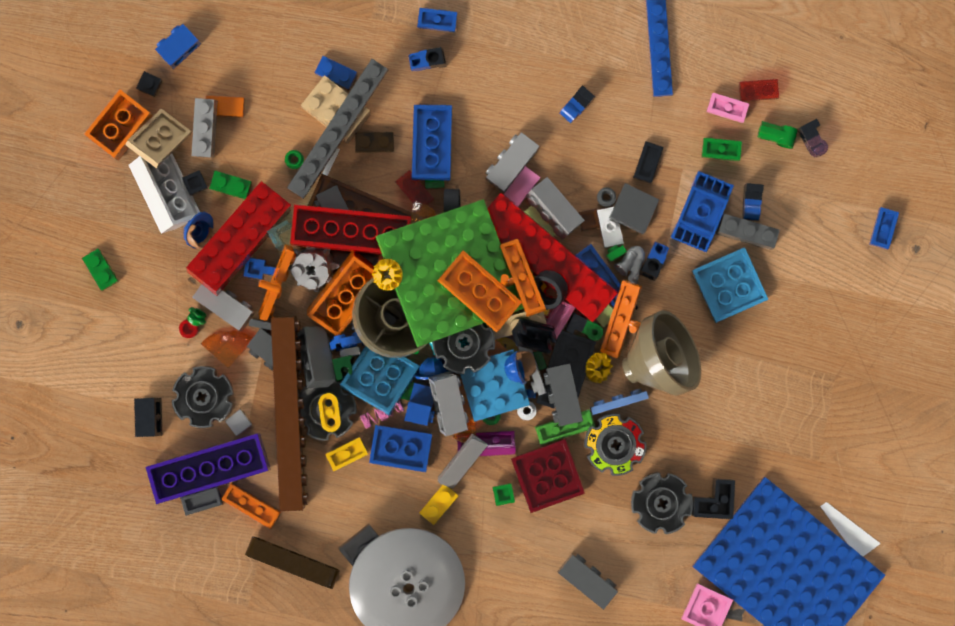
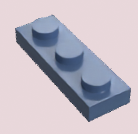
[590,389,649,415]

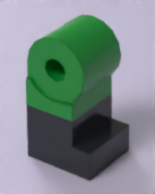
[565,312,603,341]

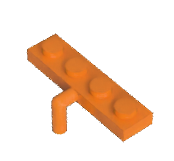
[500,239,546,317]
[258,244,296,321]
[600,280,642,358]

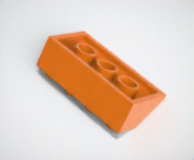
[307,252,374,336]

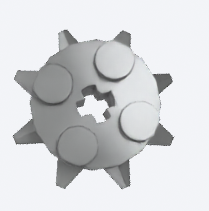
[288,247,340,292]

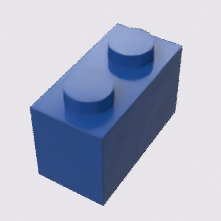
[155,24,201,70]

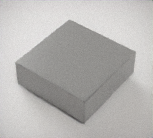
[225,409,252,436]

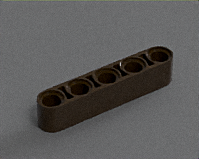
[245,536,340,589]

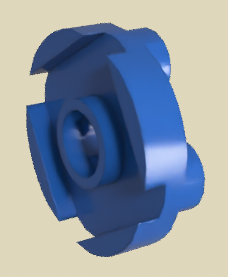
[329,332,365,351]

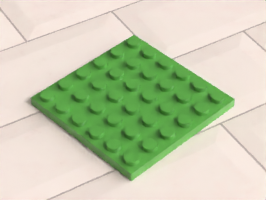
[376,199,524,347]

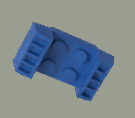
[670,171,734,253]

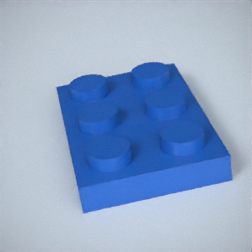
[369,425,432,472]

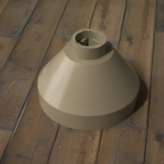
[352,271,427,358]
[622,311,701,396]

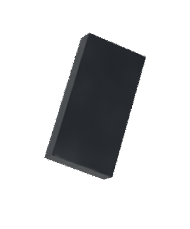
[633,141,664,184]

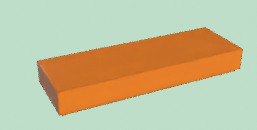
[221,483,281,529]

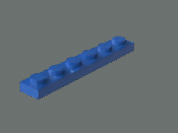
[646,0,673,97]

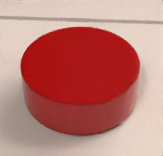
[179,319,199,339]

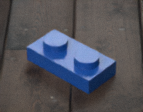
[417,8,457,32]
[314,56,357,90]
[869,207,899,250]

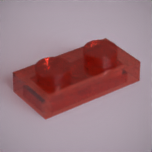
[739,79,779,102]
[395,170,434,212]

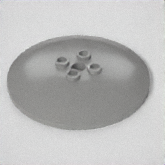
[349,528,465,626]

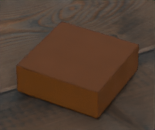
[578,208,600,232]

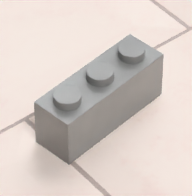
[191,98,218,158]
[486,132,540,193]
[525,177,585,240]
[192,284,255,331]
[428,371,469,436]

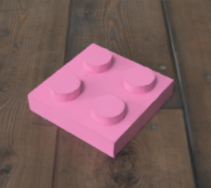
[681,583,733,626]

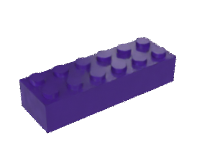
[146,433,271,504]

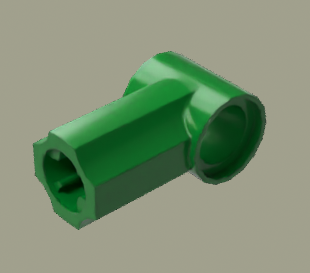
[757,121,798,149]

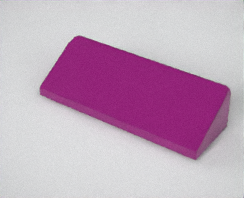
[457,431,516,456]

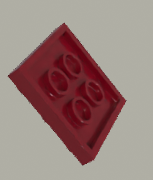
[511,439,585,513]

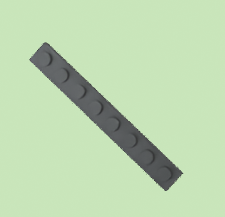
[287,59,388,199]

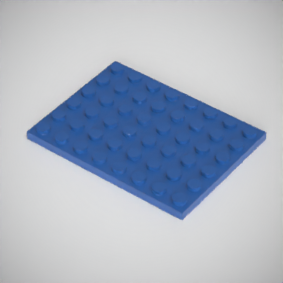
[692,477,885,626]

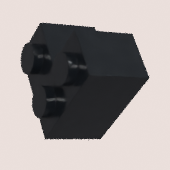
[692,478,735,519]

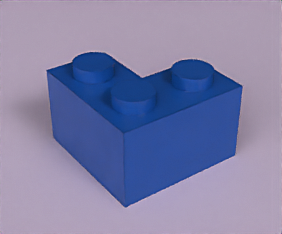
[404,383,435,426]

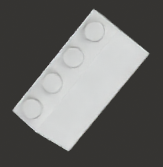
[129,153,200,234]

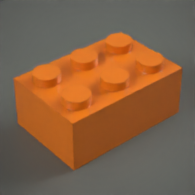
[84,90,153,161]

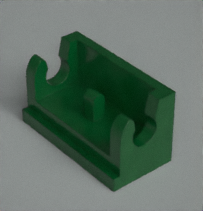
[332,355,354,381]

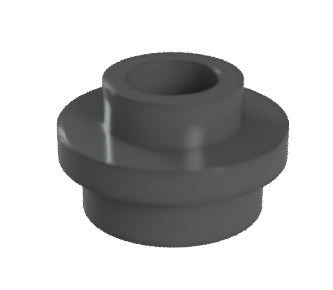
[597,187,616,207]

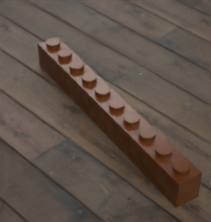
[271,316,308,511]

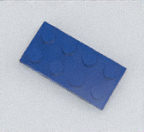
[412,105,452,180]

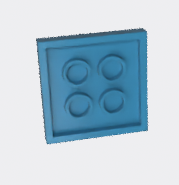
[692,247,768,323]
[340,346,420,415]
[460,349,530,422]

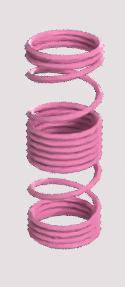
[360,400,404,429]

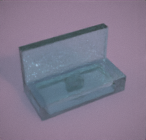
[267,220,292,251]

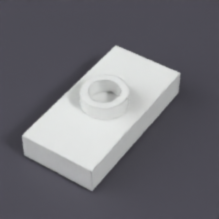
[597,207,624,248]

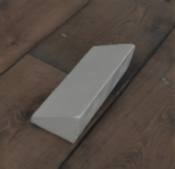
[438,434,488,489]

